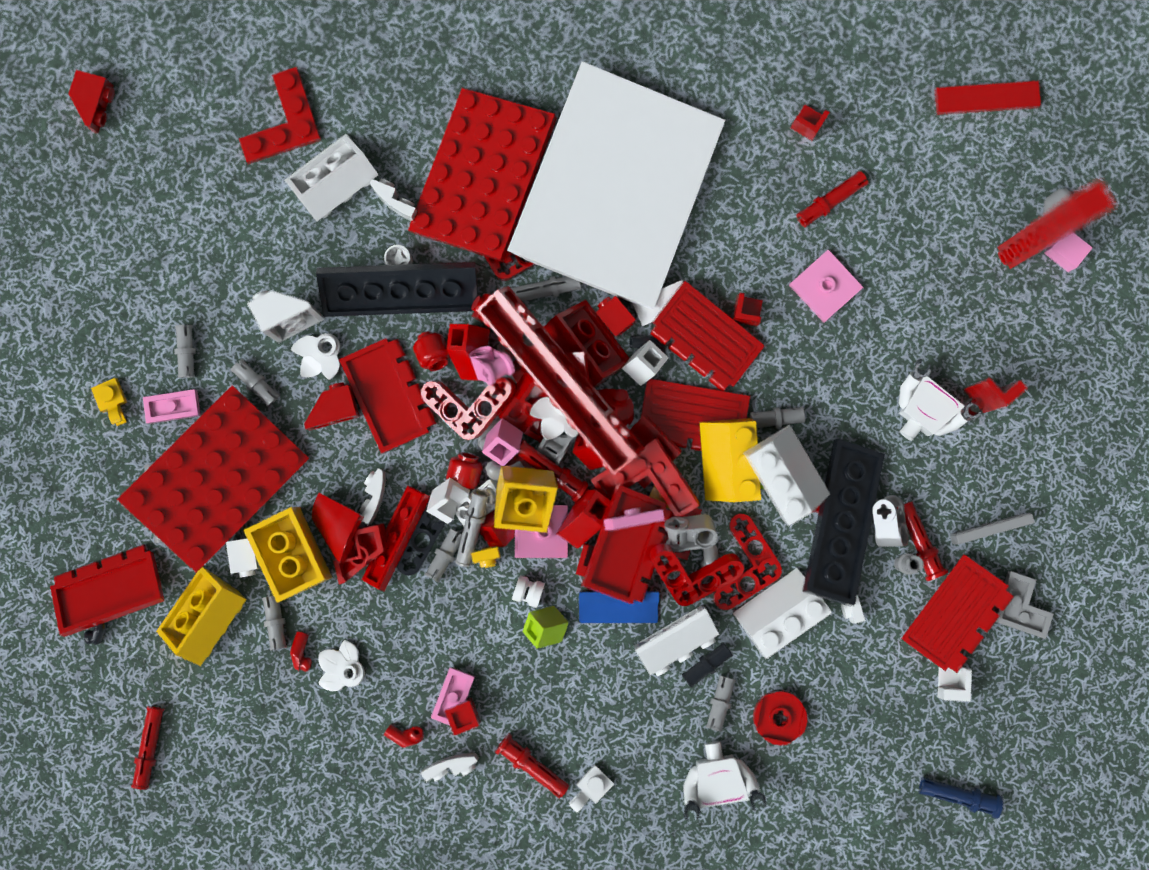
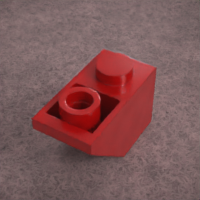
[68,70,114,133]
[446,324,490,381]
[557,490,611,548]

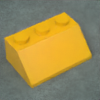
[699,418,761,502]
[244,507,332,603]
[156,567,246,666]

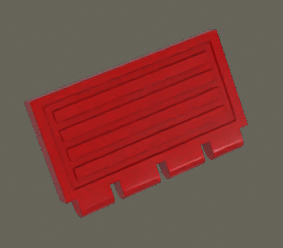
[650,281,765,391]
[339,338,437,454]
[640,379,750,451]
[581,485,673,604]
[50,544,165,637]
[901,554,1014,673]

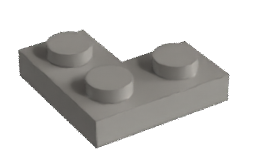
[995,571,1054,639]

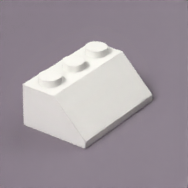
[285,134,378,222]
[247,291,325,343]
[743,425,830,526]
[733,568,832,659]
[633,606,719,676]

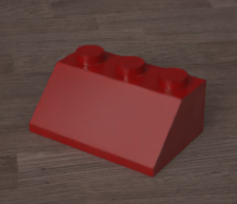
[544,300,630,388]

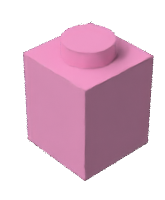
[1044,232,1092,272]
[482,418,523,466]

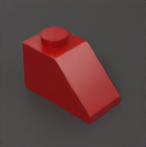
[304,382,360,431]

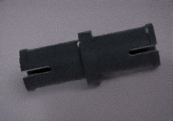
[681,642,734,688]

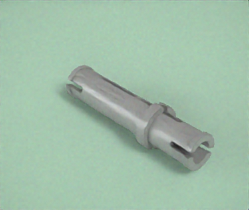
[511,276,581,302]
[455,489,489,567]

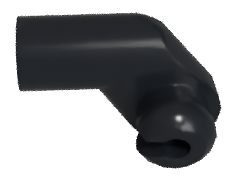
[629,336,666,355]
[84,622,108,645]

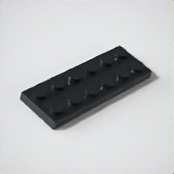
[316,262,478,317]
[802,438,885,606]

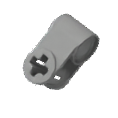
[537,435,573,466]
[873,495,908,547]
[665,514,718,552]

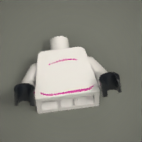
[899,359,983,441]
[683,741,767,820]

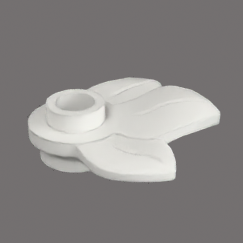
[291,333,340,380]
[530,397,579,440]
[319,640,365,691]

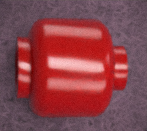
[413,331,450,371]
[446,452,483,489]

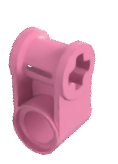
[469,346,515,385]

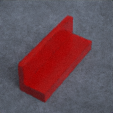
[964,378,1027,413]

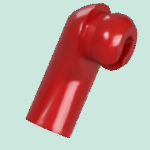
[290,632,312,672]
[384,724,424,748]

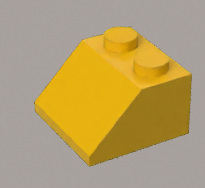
[494,465,557,533]

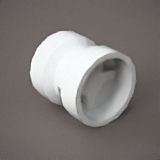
[384,245,413,265]
[512,575,545,608]

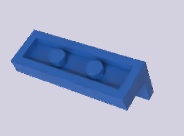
[579,591,659,623]

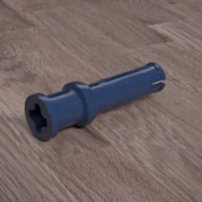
[918,777,1004,819]

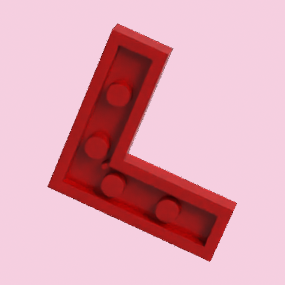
[239,67,321,164]
[591,437,701,517]

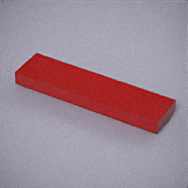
[935,81,1041,115]
[361,485,430,592]

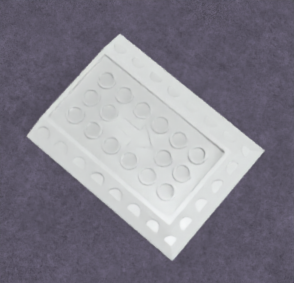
[507,62,725,309]

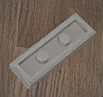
[950,513,1035,544]

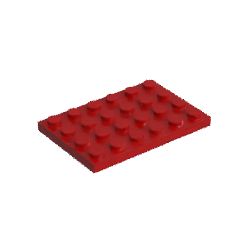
[408,88,557,262]
[117,385,309,573]

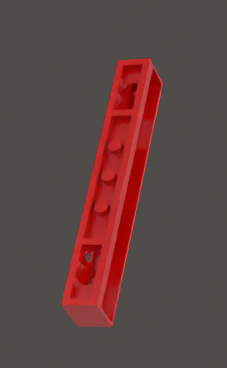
[997,180,1116,269]
[477,286,645,475]

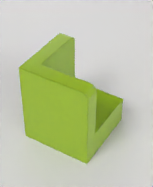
[523,606,569,649]

